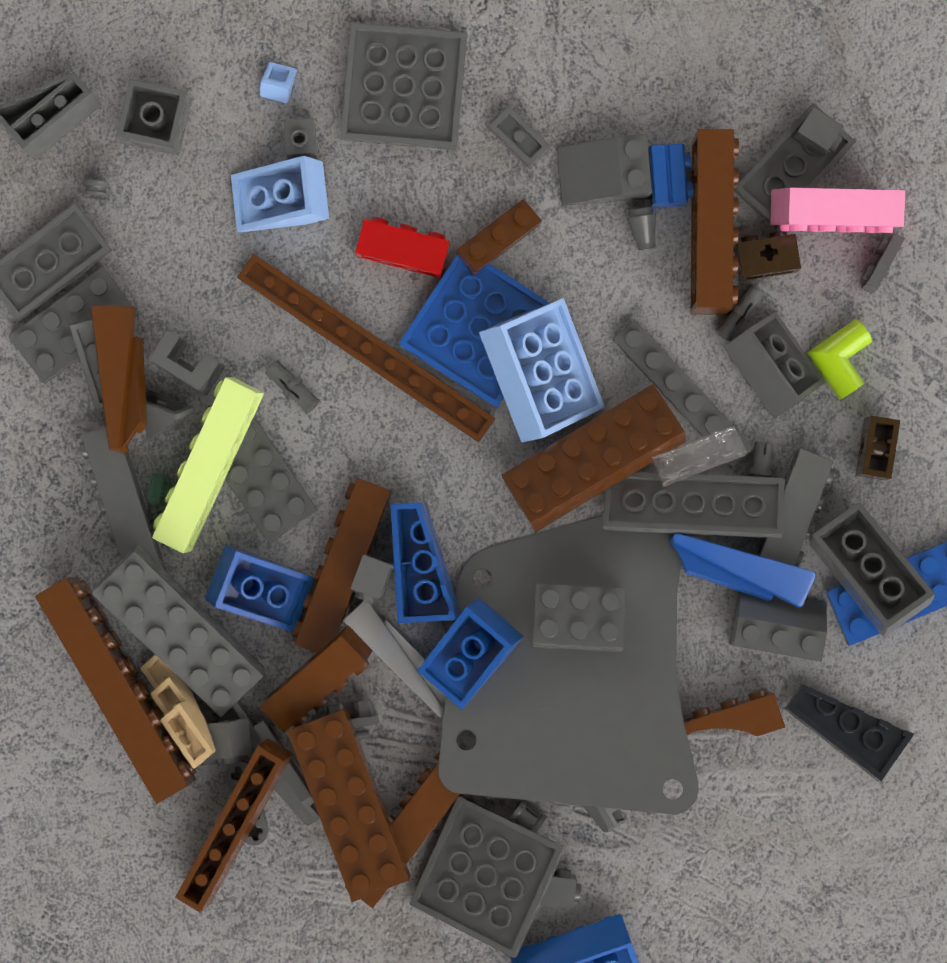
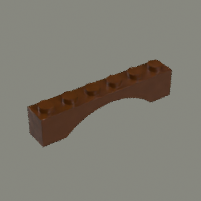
[684,689,785,737]

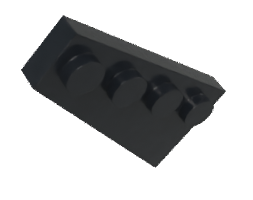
[784,685,914,782]

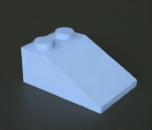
[231,156,329,233]

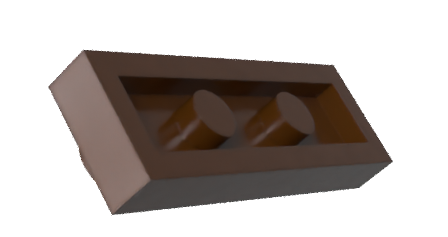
[456,199,542,275]

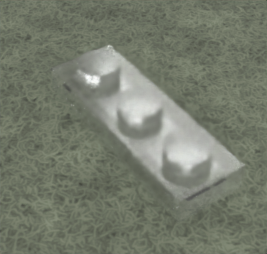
[652,426,746,487]

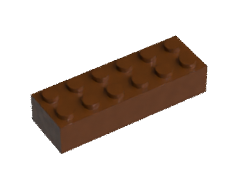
[690,129,739,315]
[501,384,686,533]
[287,707,411,902]

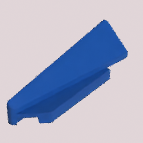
[669,533,816,608]

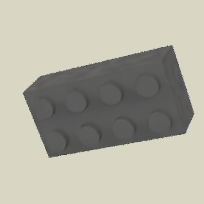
[810,501,935,638]

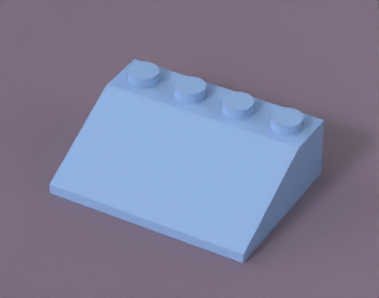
[479,298,605,443]

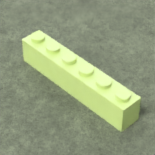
[152,377,264,554]

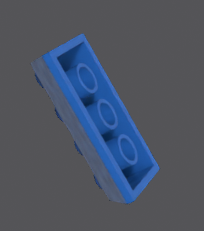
[510,914,638,963]

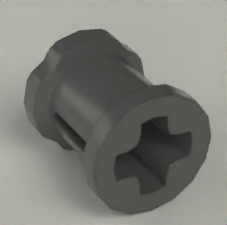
[508,800,547,832]

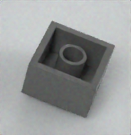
[116,79,192,156]

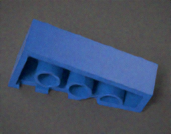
[390,502,461,623]

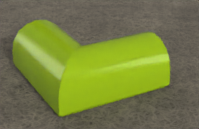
[806,319,872,400]

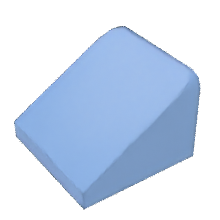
[260,62,297,103]

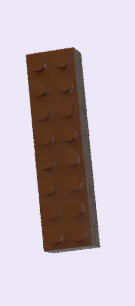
[35,577,196,804]

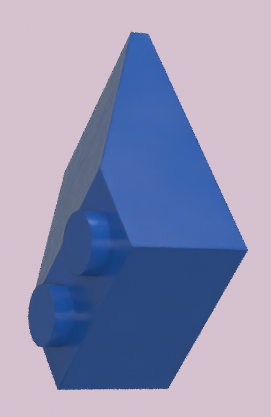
[205,544,314,632]
[417,598,524,710]

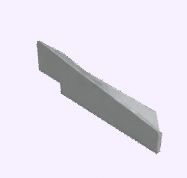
[343,601,446,720]

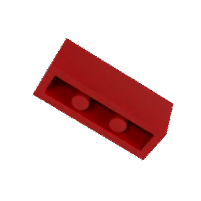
[355,217,450,279]

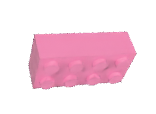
[770,188,905,233]

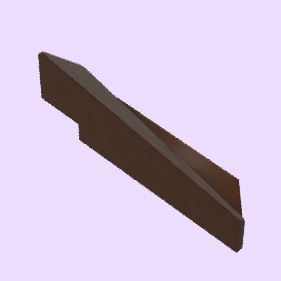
[91,305,147,454]

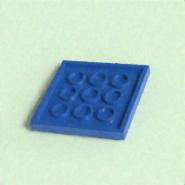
[399,255,550,409]

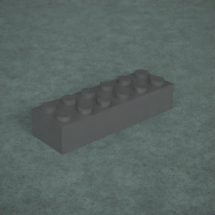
[92,544,264,717]

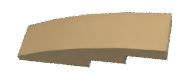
[140,655,216,769]

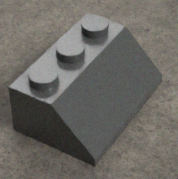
[724,312,826,419]
[729,592,827,662]

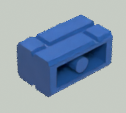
[648,143,693,209]

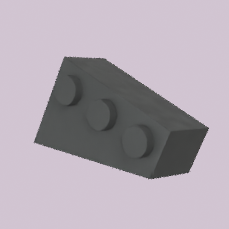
[0,72,102,161]

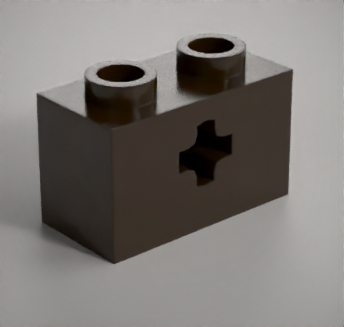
[734,231,801,282]
[855,415,901,480]

